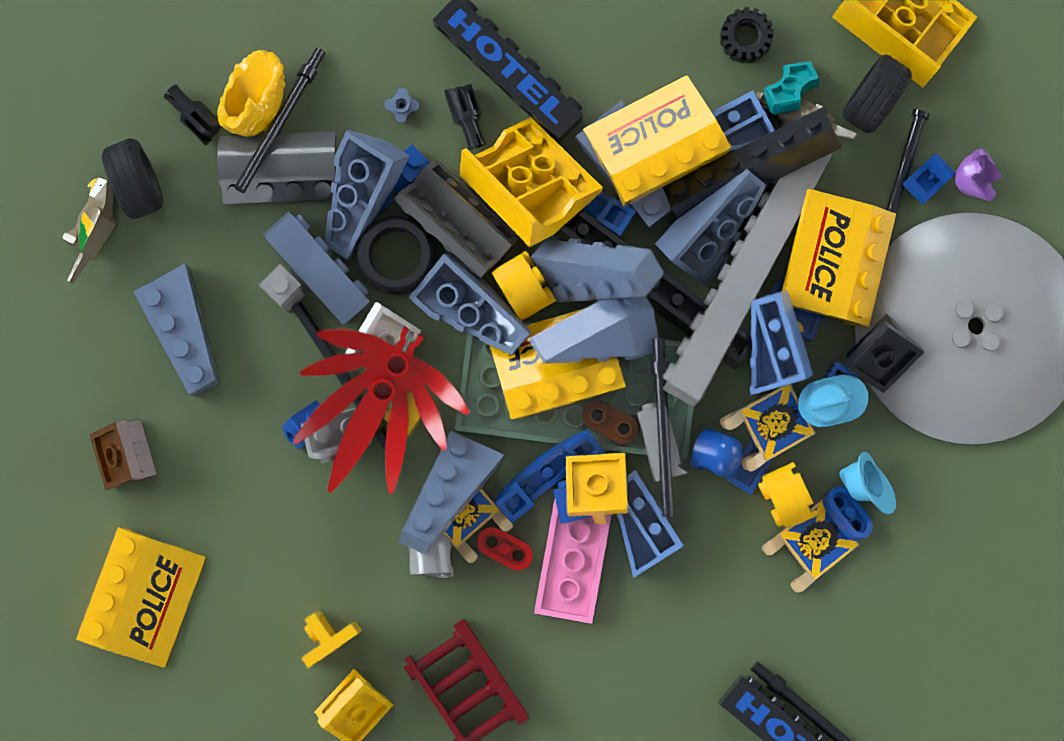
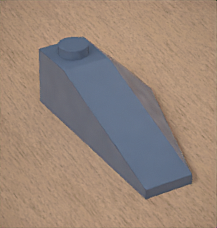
[325,130,410,260]
[655,169,766,287]
[409,253,531,355]
[530,296,659,364]

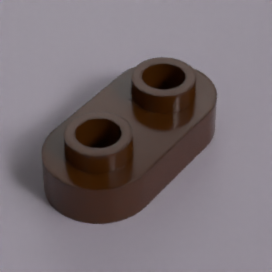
[582,401,638,444]

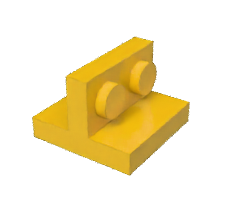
[566,453,628,525]
[301,610,362,668]
[314,669,394,741]

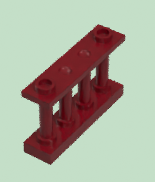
[403,618,529,741]

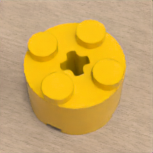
[491,251,556,321]
[758,462,819,530]

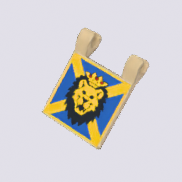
[720,384,816,471]
[444,489,513,564]
[762,499,859,593]

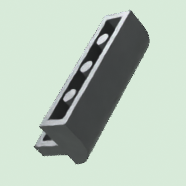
[217,131,338,204]
[394,159,521,278]

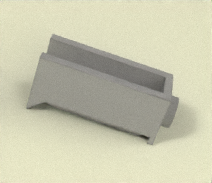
[259,264,311,313]
[636,402,687,482]

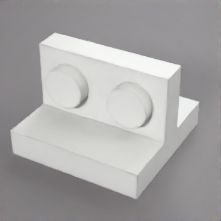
[346,302,422,354]

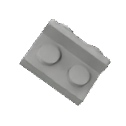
[301,408,372,463]

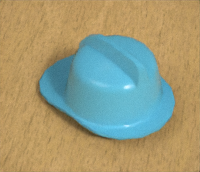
[798,375,868,427]
[839,452,896,515]

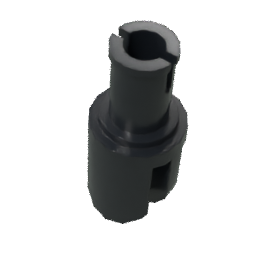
[163,84,222,146]
[444,84,486,150]

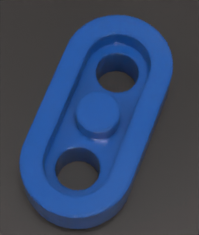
[823,487,873,541]

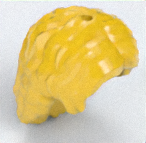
[217,50,285,137]

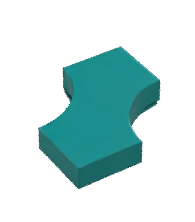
[764,61,820,115]

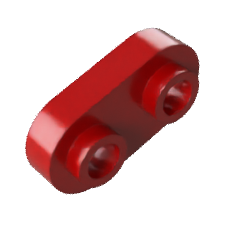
[477,527,533,570]

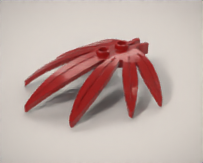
[293,326,469,494]

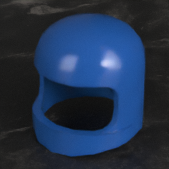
[691,428,743,477]

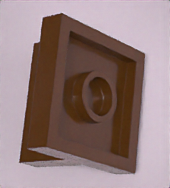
[89,419,157,490]

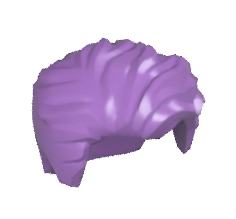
[955,148,1002,201]

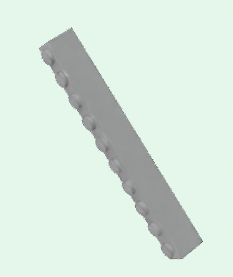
[663,154,832,407]

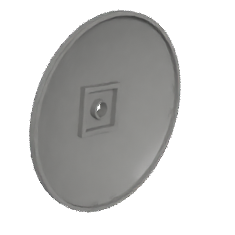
[854,213,1064,445]

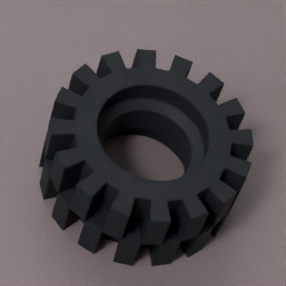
[720,7,774,63]

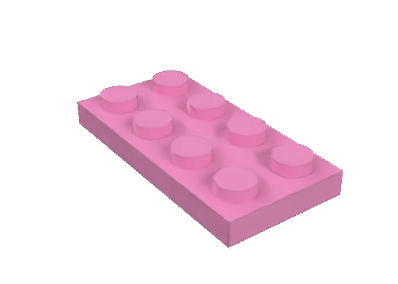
[534,499,612,624]

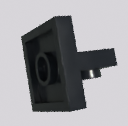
[843,314,925,393]

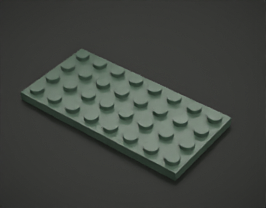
[455,321,694,461]

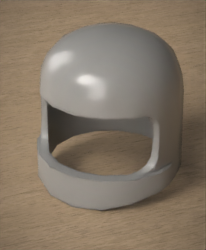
[409,534,454,578]

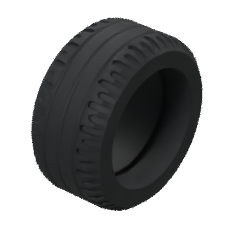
[842,55,912,134]
[101,138,164,219]
[358,216,435,295]

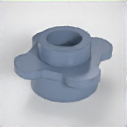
[384,88,419,123]

